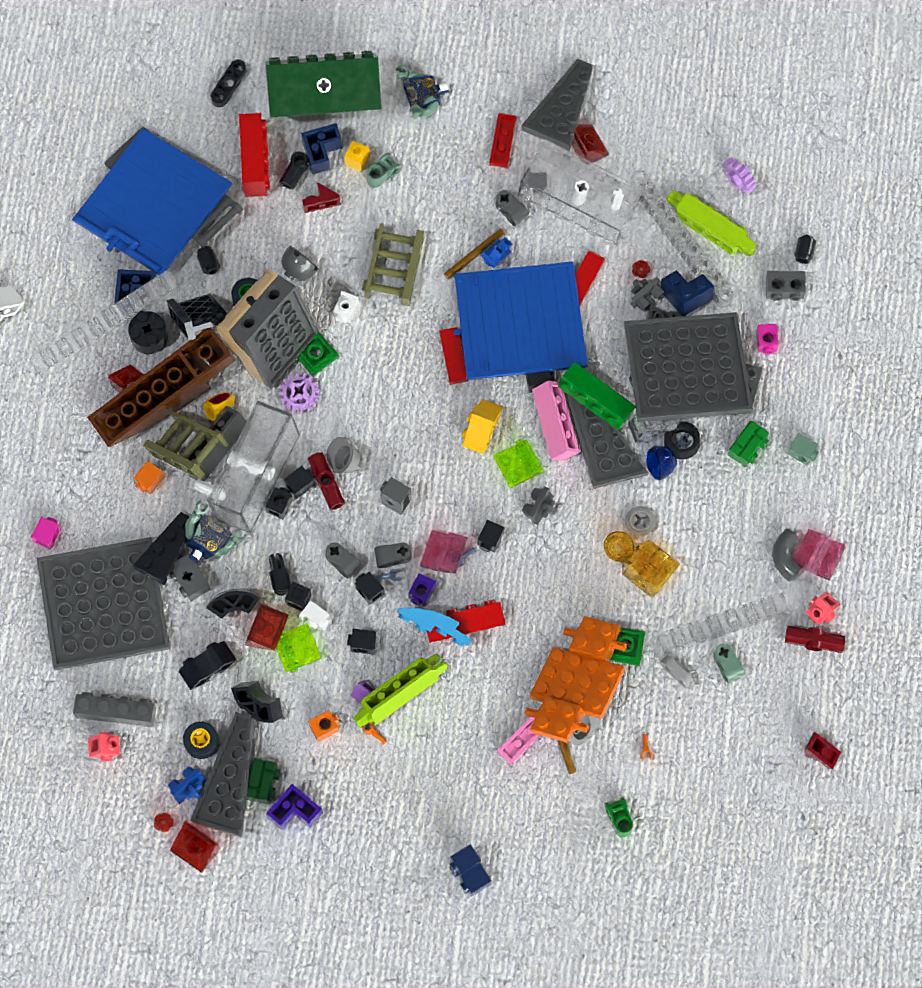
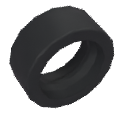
[664,421,700,459]

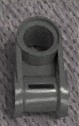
[496,190,529,226]
[326,542,362,579]
[374,542,412,568]

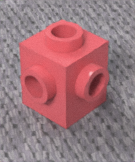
[806,591,841,626]
[88,732,120,762]

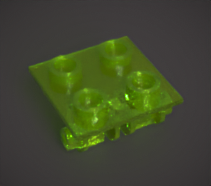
[493,439,544,488]
[271,623,322,673]

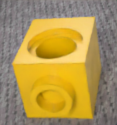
[344,140,370,172]

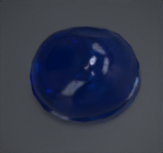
[646,446,677,480]

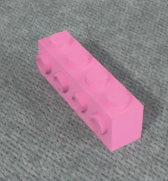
[532,381,579,461]

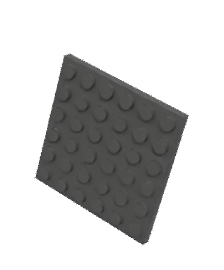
[624,312,753,422]
[36,537,170,670]

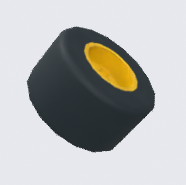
[183,721,219,759]

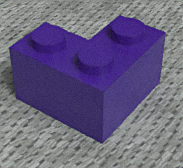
[266,784,323,830]

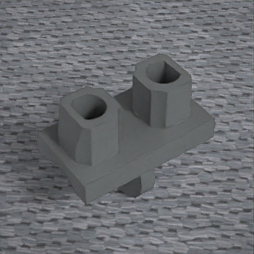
[630,277,664,312]
[522,486,556,525]

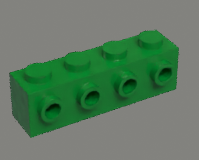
[558,362,636,430]

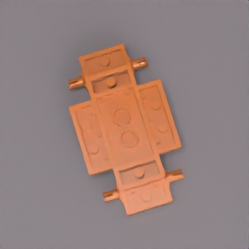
[525,616,627,743]

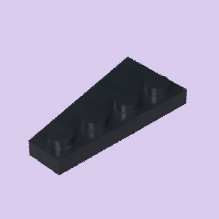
[133,512,190,585]

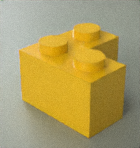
[462,399,503,454]

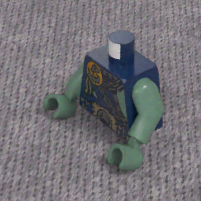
[395,65,449,119]
[185,501,246,562]

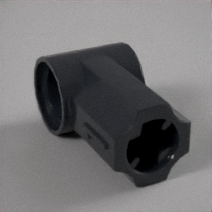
[279,151,308,190]

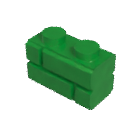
[727,421,769,467]

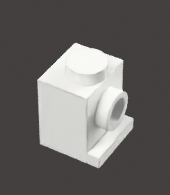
[333,291,359,324]
[299,601,330,631]

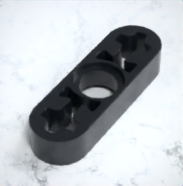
[211,59,247,107]

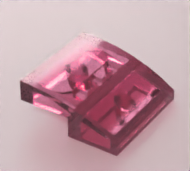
[794,529,846,581]
[420,530,468,574]

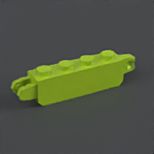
[666,190,756,256]
[353,653,448,728]

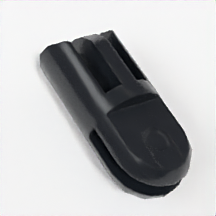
[269,553,291,596]

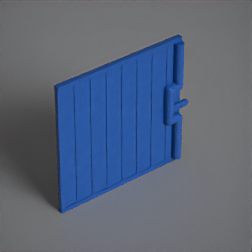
[72,128,233,277]
[454,261,588,380]

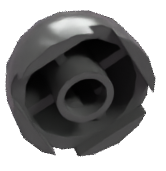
[281,245,319,281]

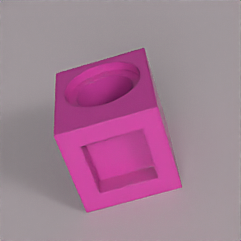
[756,324,779,354]
[31,517,61,550]

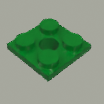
[297,331,339,377]
[610,627,645,666]

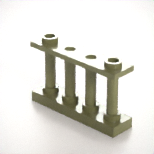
[362,223,424,306]
[143,410,229,480]

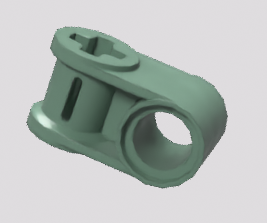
[367,153,401,187]
[713,644,745,683]

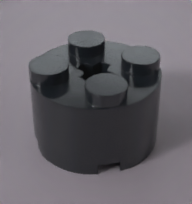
[128,311,168,355]

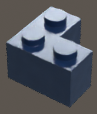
[301,123,343,175]
[114,269,157,313]
[661,270,714,316]
[449,844,492,897]

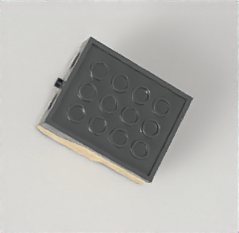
[216,269,319,389]

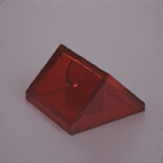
[571,124,609,167]
[245,604,289,651]
[170,821,220,873]

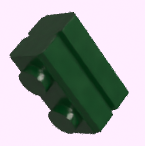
[246,758,281,804]

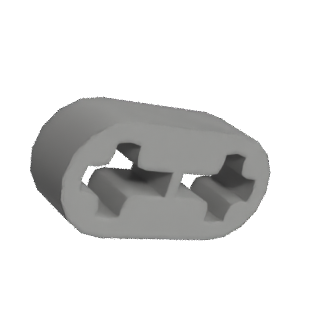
[660,655,693,688]

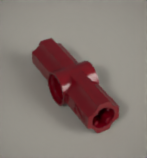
[307,452,345,510]
[784,626,845,653]

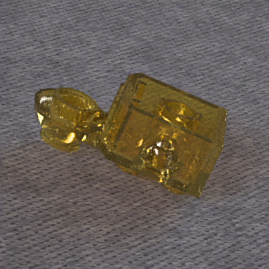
[604,531,680,598]

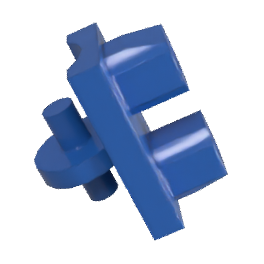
[481,237,513,268]
[168,766,206,804]

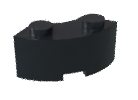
[206,588,260,619]
[178,641,237,690]
[231,681,283,723]

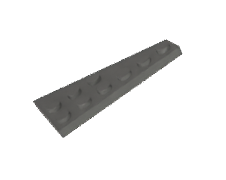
[521,58,593,151]
[565,393,648,489]
[190,712,255,838]

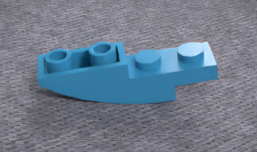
[397,607,472,647]

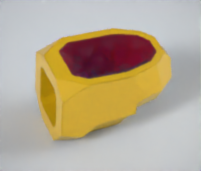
[203,392,235,422]

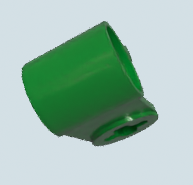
[604,797,633,837]

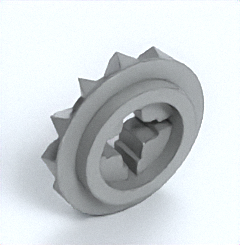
[625,506,656,537]

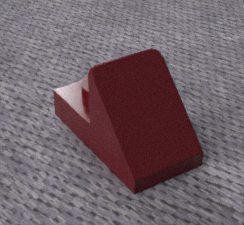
[302,183,341,213]
[805,732,841,769]

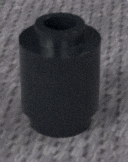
[794,235,816,264]
[197,246,220,275]

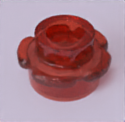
[632,260,650,278]
[154,813,173,832]

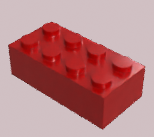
[239,113,270,197]

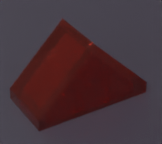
[108,364,143,393]

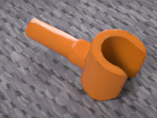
[362,722,387,744]
[640,734,653,760]

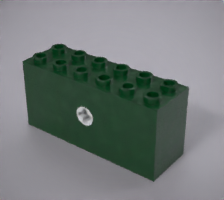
[265,50,382,118]

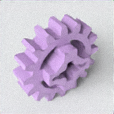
[722,157,756,194]
[279,373,320,414]

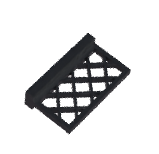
[166,293,228,340]

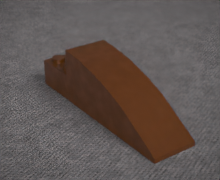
[87,327,236,448]

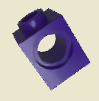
[408,573,436,606]

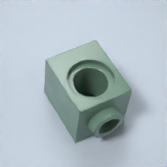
[787,433,819,465]

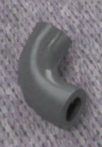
[772,528,802,582]

